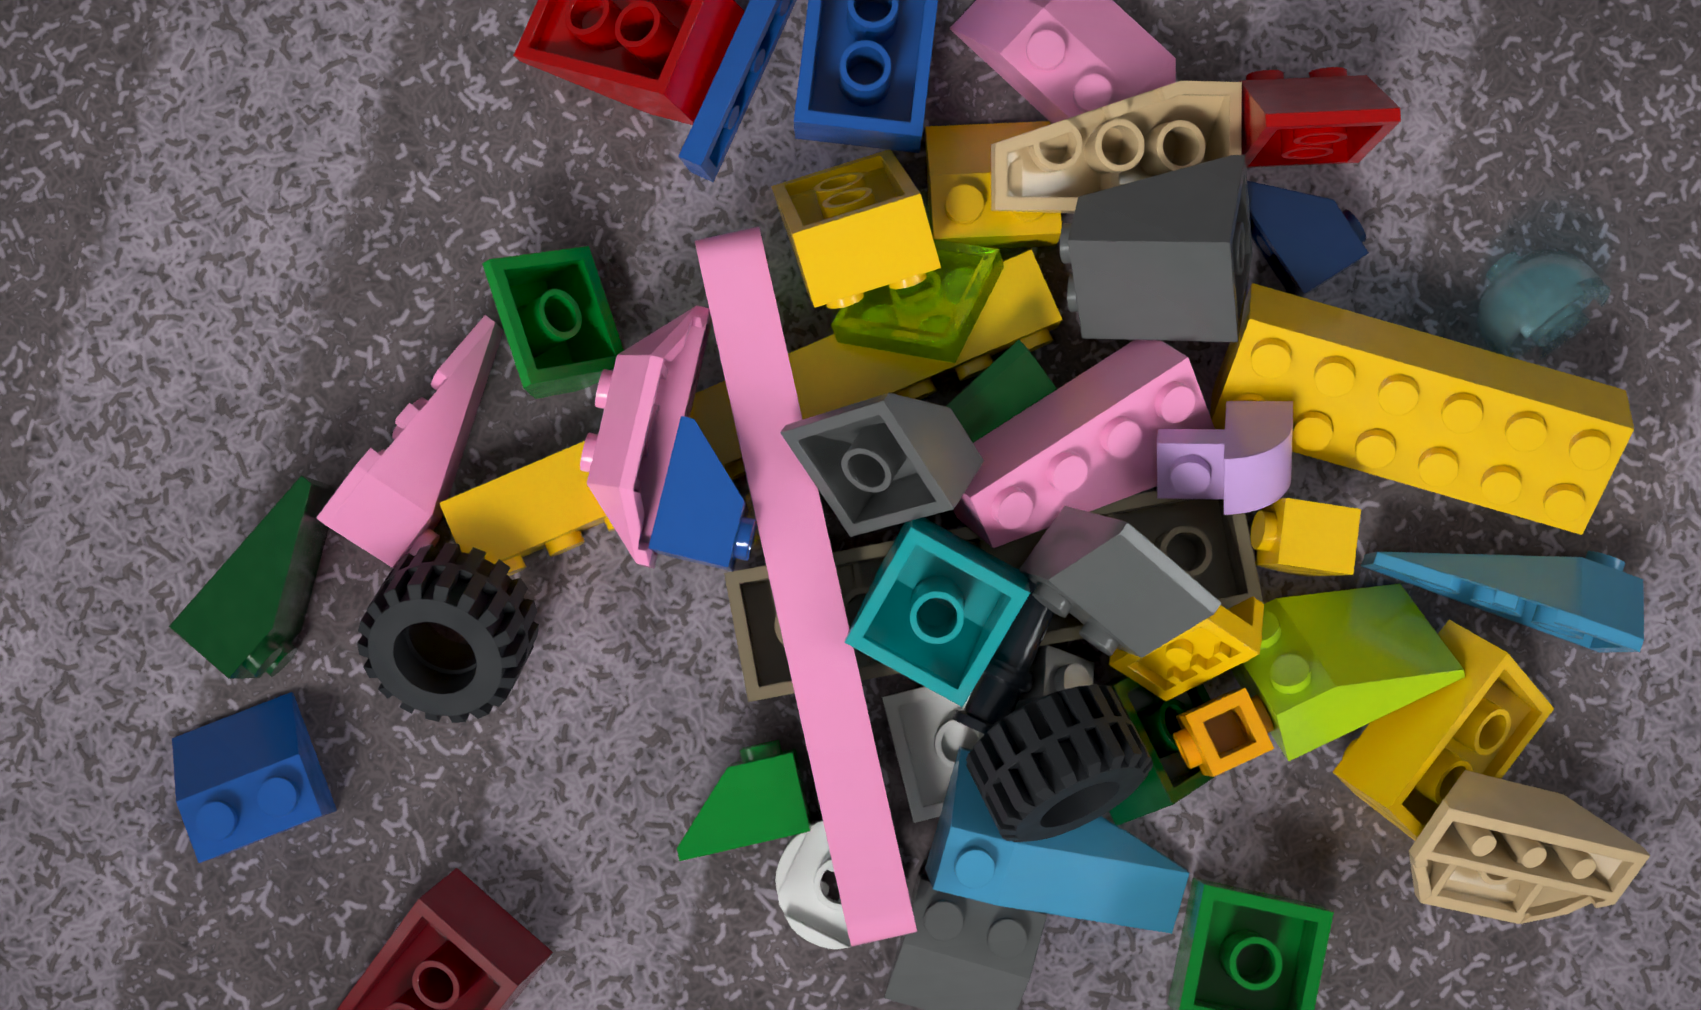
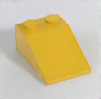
[771,150,941,309]

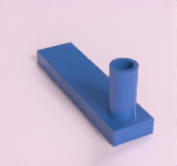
[678,0,797,182]

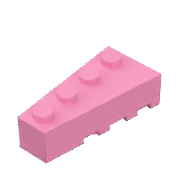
[953,340,1215,548]

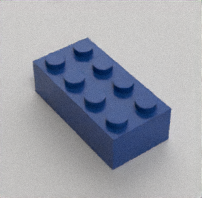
[794,0,938,153]

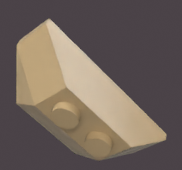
[1409,770,1650,924]

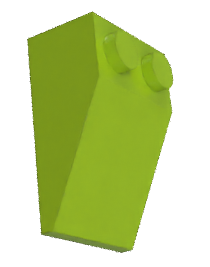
[1231,583,1465,762]

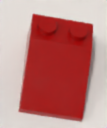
[513,0,745,125]
[1239,67,1401,168]

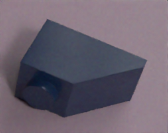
[1247,181,1369,297]

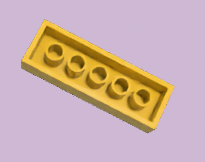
[1210,283,1634,535]

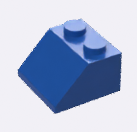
[648,416,757,571]
[172,692,337,863]

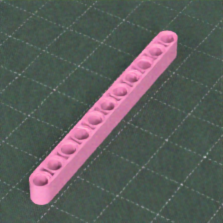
[695,227,917,947]

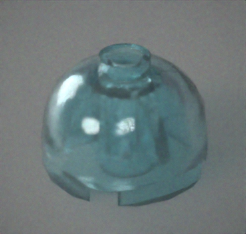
[1477,248,1611,361]

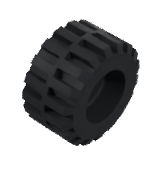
[357,543,539,723]
[966,684,1153,842]

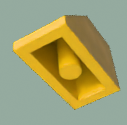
[1251,498,1361,577]

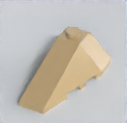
[991,81,1242,214]

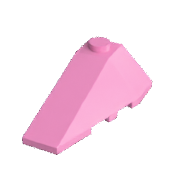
[317,315,504,568]

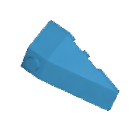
[1361,551,1644,653]
[925,746,1190,934]

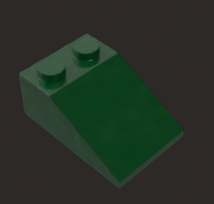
[169,475,336,679]

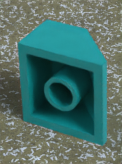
[844,517,1030,707]

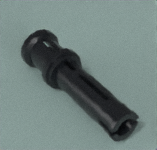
[952,579,1055,734]

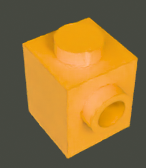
[1173,688,1275,777]

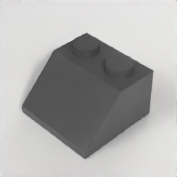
[780,393,984,537]
[1019,506,1222,658]
[884,873,1047,1010]

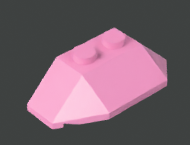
[950,0,1176,124]
[580,306,712,569]

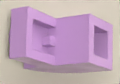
[1157,401,1293,515]

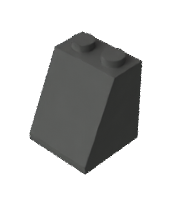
[1060,155,1253,342]

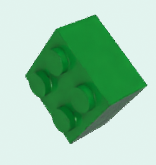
[1167,878,1334,1010]

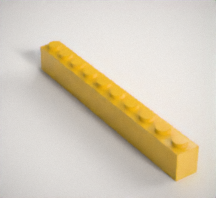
[439,249,1062,576]

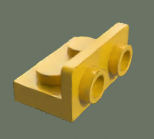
[1109,596,1264,701]

